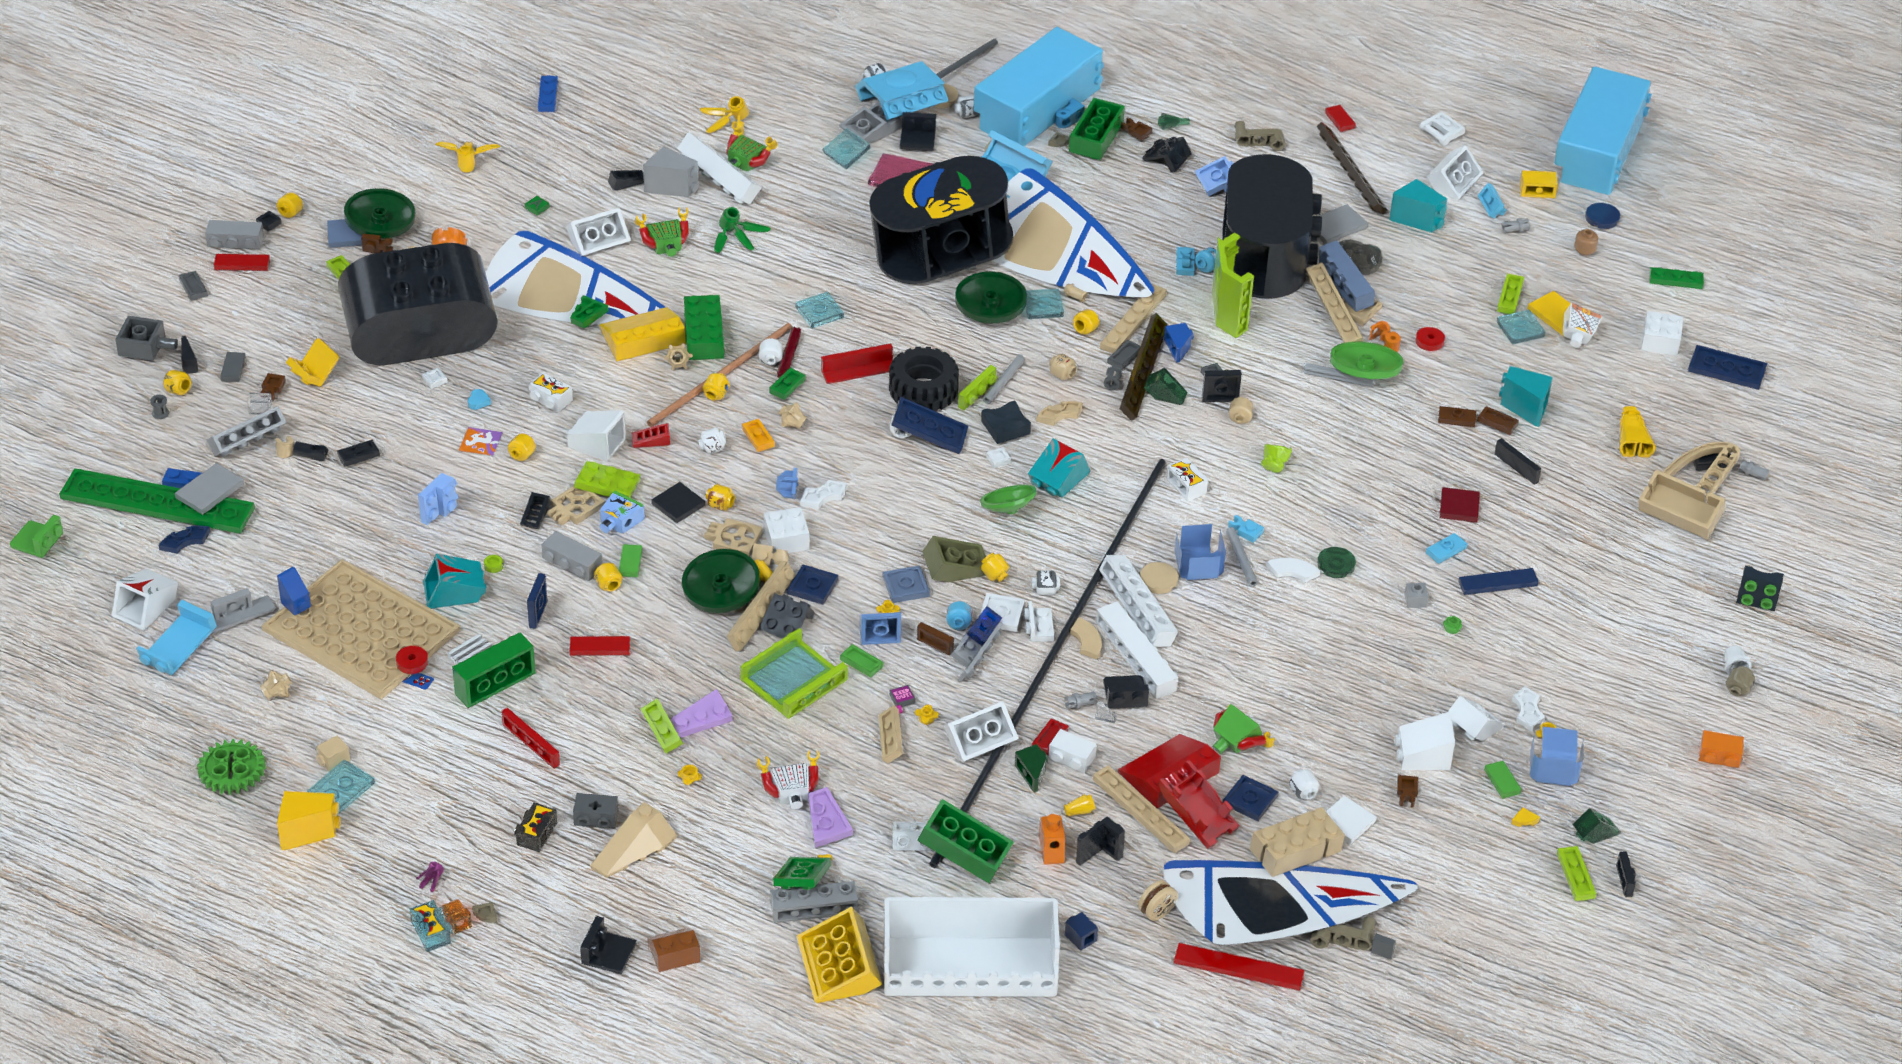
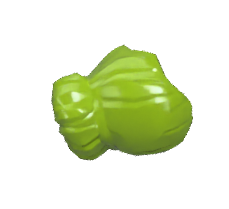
[1261,444,1292,473]

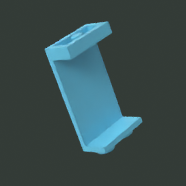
[136,600,217,675]

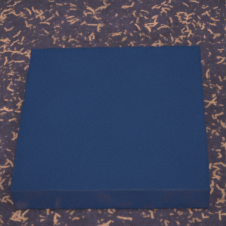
[787,564,838,605]
[527,573,548,629]
[1222,775,1279,822]

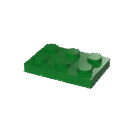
[773,857,831,890]

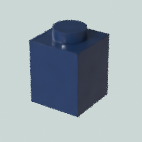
[1064,912,1098,951]

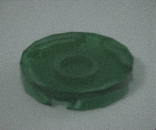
[1317,547,1356,578]

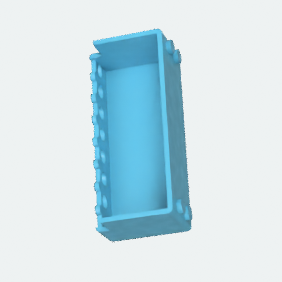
[974,27,1104,146]
[1554,66,1652,195]

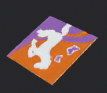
[459,427,503,456]

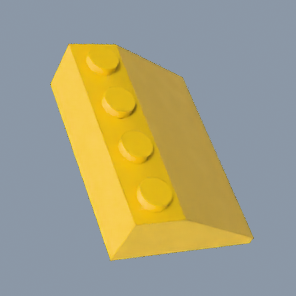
[599,307,686,361]
[796,907,882,1003]

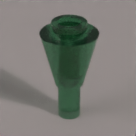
[1158,113,1190,130]

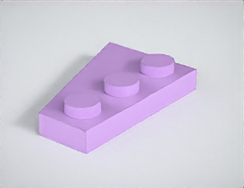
[670,689,733,738]
[808,787,853,848]

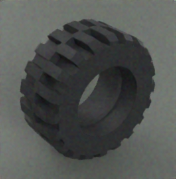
[889,346,959,412]

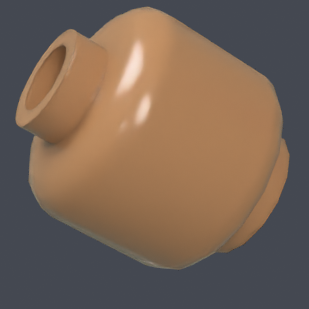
[1574,229,1599,256]

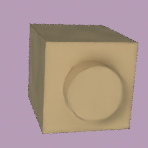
[316,735,350,772]

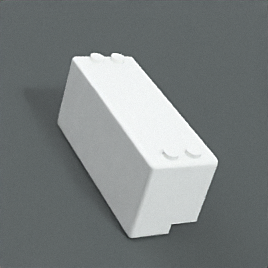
[884,897,1060,997]

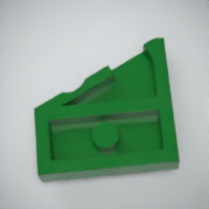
[570,295,609,329]

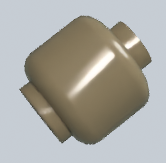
[1726,666,1755,696]

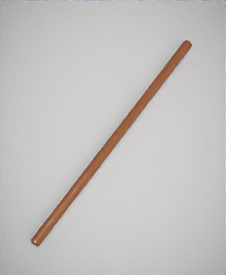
[647,323,792,427]

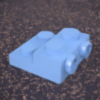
[1195,156,1233,196]
[418,473,458,525]

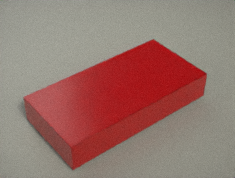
[1325,105,1356,132]
[1032,718,1069,756]

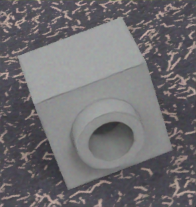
[1404,583,1429,608]

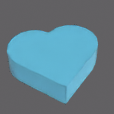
[468,389,491,410]

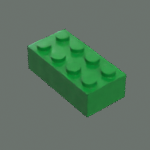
[1069,97,1125,160]
[684,295,724,360]
[452,632,536,708]
[917,799,1014,884]

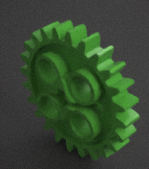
[197,739,266,795]

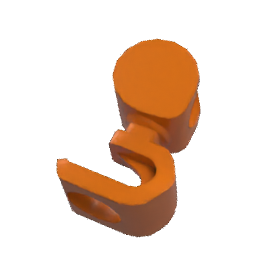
[1369,321,1401,352]

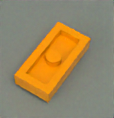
[742,418,775,452]

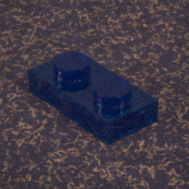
[967,606,1002,646]

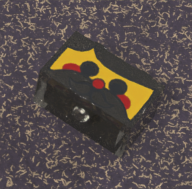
[514,803,557,853]

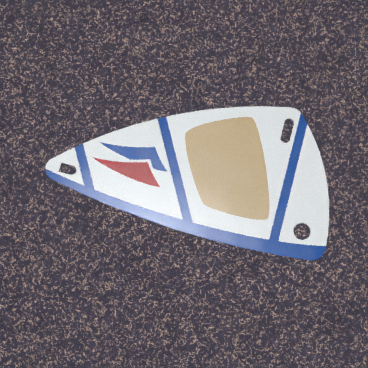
[992,168,1154,297]
[486,231,665,325]

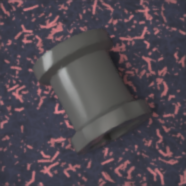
[1104,366,1123,390]
[150,394,169,419]

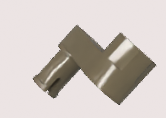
[1234,121,1285,151]
[1310,917,1377,951]

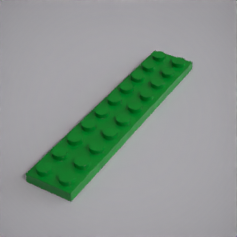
[59,468,255,534]

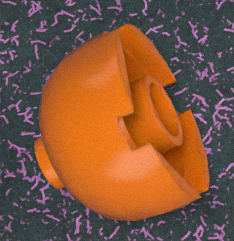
[431,227,468,246]

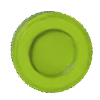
[484,555,503,573]

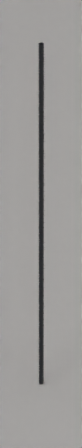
[929,459,1166,868]

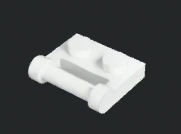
[1419,112,1465,146]

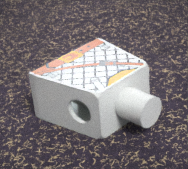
[1563,303,1602,348]

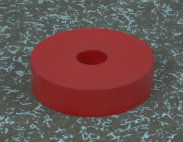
[1415,327,1445,351]
[396,645,428,674]

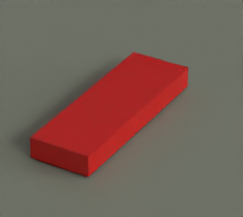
[214,254,270,271]
[570,636,630,656]

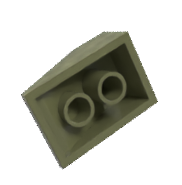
[922,536,986,582]

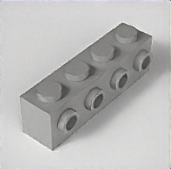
[206,406,286,457]
[770,881,858,923]

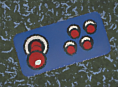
[402,673,434,690]

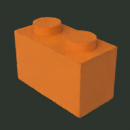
[1698,730,1744,768]

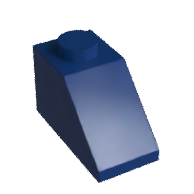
[1164,322,1193,363]
[277,566,311,616]

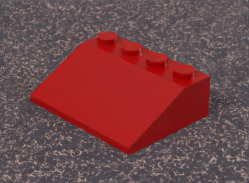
[1118,734,1221,809]

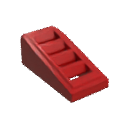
[631,423,670,448]

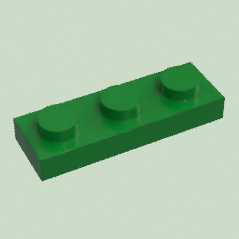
[1649,267,1704,289]

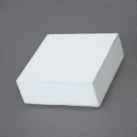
[422,368,448,389]
[986,447,1011,468]

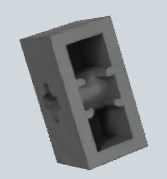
[573,793,619,829]

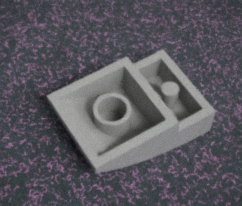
[839,102,902,143]

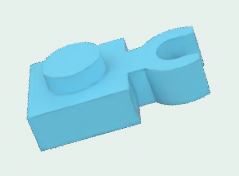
[1228,515,1264,543]

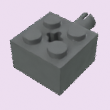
[115,316,178,361]

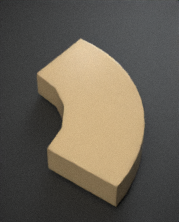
[1036,401,1083,426]
[1070,617,1102,660]

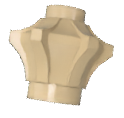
[664,343,693,370]
[778,402,807,429]
[260,669,292,699]

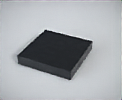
[1202,370,1242,402]
[651,482,705,523]

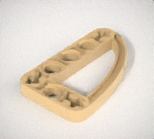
[1663,442,1740,504]

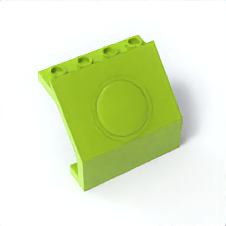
[1212,233,1254,338]

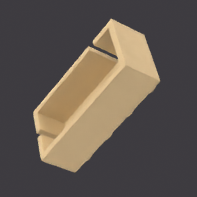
[1639,470,1725,540]
[1250,807,1345,877]

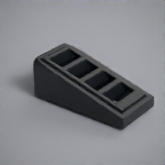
[608,170,644,191]
[181,336,198,374]
[520,492,551,530]

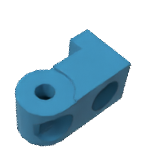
[1056,98,1085,129]

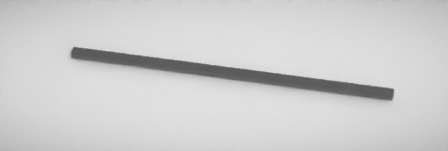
[877,38,998,116]

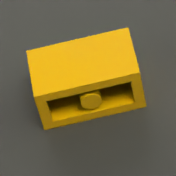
[1520,170,1558,198]

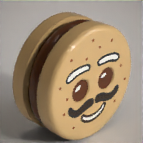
[1138,880,1178,921]

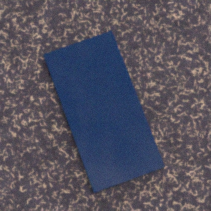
[1688,345,1768,390]
[891,397,968,454]

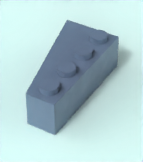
[1319,240,1375,312]

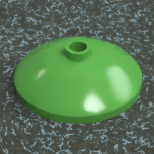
[980,484,1037,514]

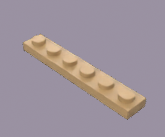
[1306,263,1363,343]
[1100,283,1167,354]
[727,561,795,651]
[1092,765,1190,853]

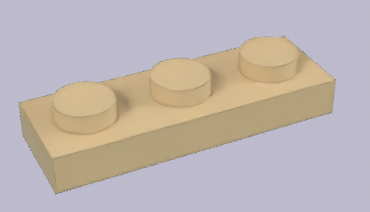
[879,705,903,764]

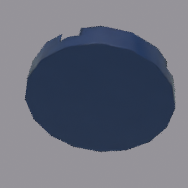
[1585,203,1621,229]

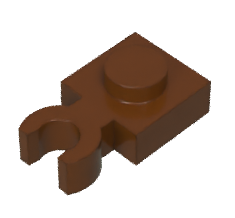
[1121,118,1152,141]
[361,234,394,253]
[260,373,286,401]
[1397,775,1418,808]

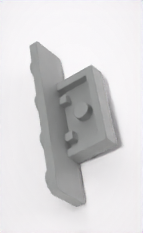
[210,588,276,634]
[950,622,1003,682]

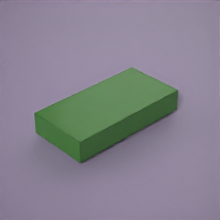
[619,544,642,577]
[840,644,883,678]
[1484,761,1521,799]

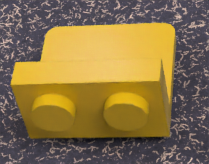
[286,338,339,387]

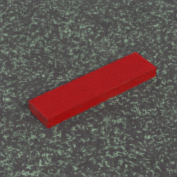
[501,707,560,769]

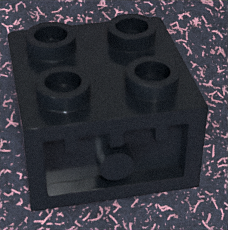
[900,112,936,151]
[580,916,637,974]

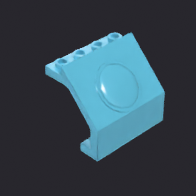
[855,61,949,121]
[981,130,1053,198]

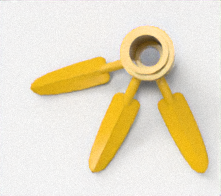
[700,96,749,136]
[435,141,501,172]

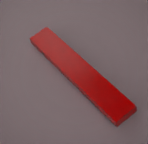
[1174,943,1305,991]

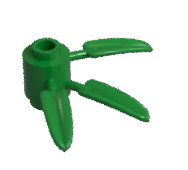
[714,207,771,253]

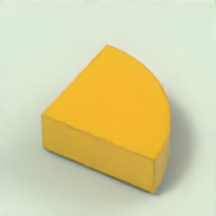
[1511,807,1540,827]

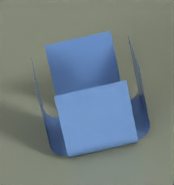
[1174,524,1226,580]
[1530,727,1584,786]

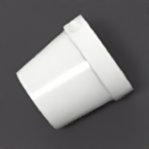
[1724,646,1752,676]

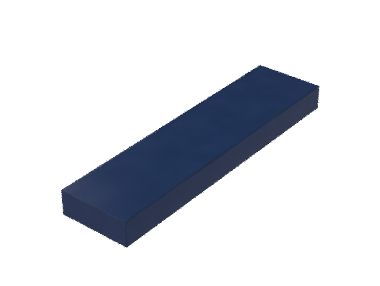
[1458,568,1539,595]

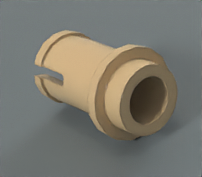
[1064,283,1088,302]

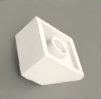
[1447,696,1505,741]

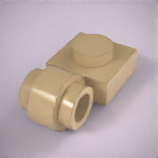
[752,543,789,565]

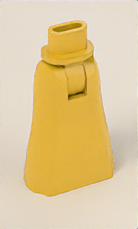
[1619,406,1656,458]

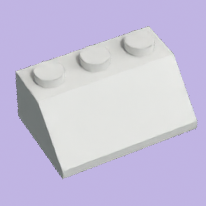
[1427,145,1484,200]
[566,208,631,256]
[944,701,1019,761]

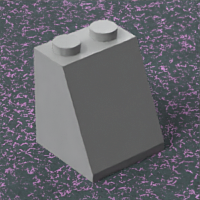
[643,147,699,197]

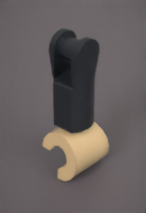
[276,436,329,461]

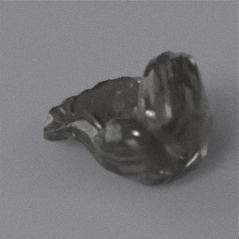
[1339,239,1383,275]

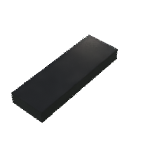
[1494,438,1542,485]

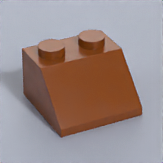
[647,928,700,972]

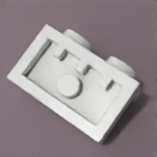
[1024,601,1054,642]
[892,822,933,851]

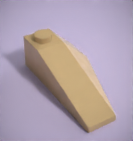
[590,802,677,878]

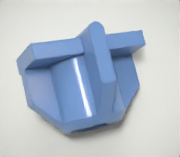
[776,468,799,499]

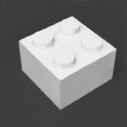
[1641,311,1683,356]
[764,507,809,553]

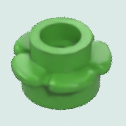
[1443,616,1462,634]

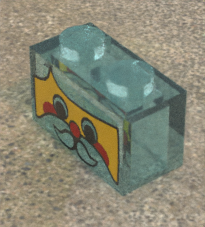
[410,900,453,952]

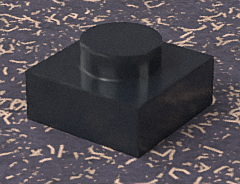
[256,211,282,232]

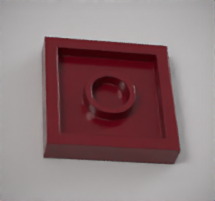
[1439,487,1480,523]

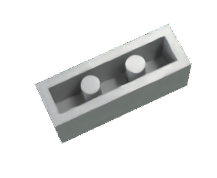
[205,220,264,250]
[541,531,603,581]

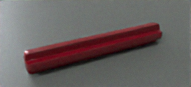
[777,327,801,378]

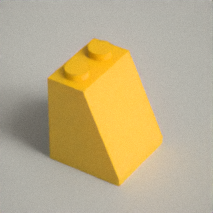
[277,791,341,851]

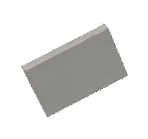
[1318,204,1368,244]
[175,463,244,515]

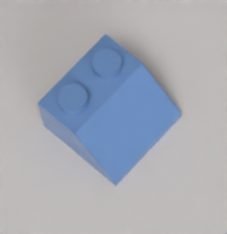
[859,612,901,645]

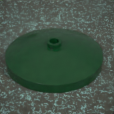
[344,188,415,239]
[955,271,1027,323]
[682,549,760,613]

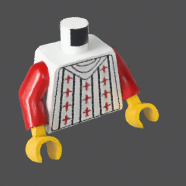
[756,750,819,810]

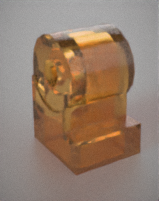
[441,899,472,934]

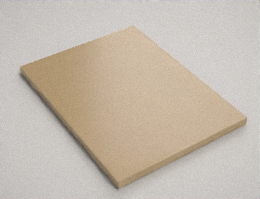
[261,559,461,700]

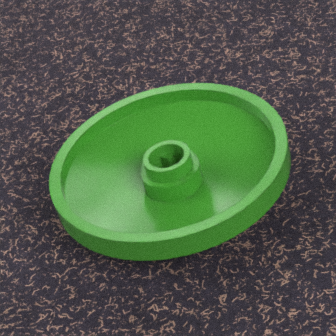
[1330,341,1403,379]

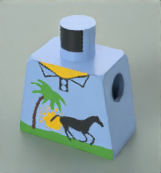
[600,491,645,533]

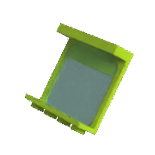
[740,628,848,719]

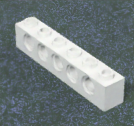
[1099,555,1178,647]

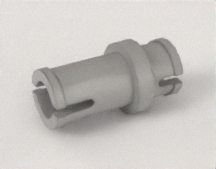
[1502,218,1530,233]
[1738,460,1769,481]
[1064,691,1097,709]

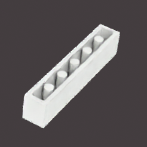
[677,132,761,205]
[1096,601,1179,699]

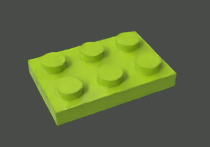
[574,461,641,498]

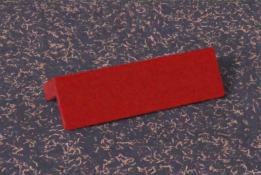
[821,343,893,384]

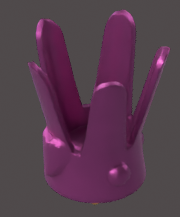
[416,861,444,892]

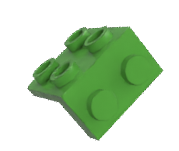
[10,514,63,558]

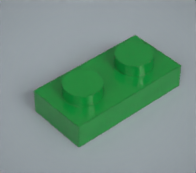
[769,368,806,400]

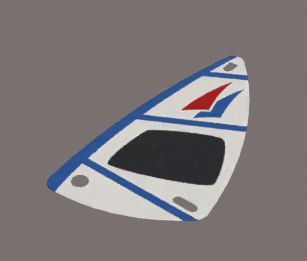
[1164,860,1418,945]

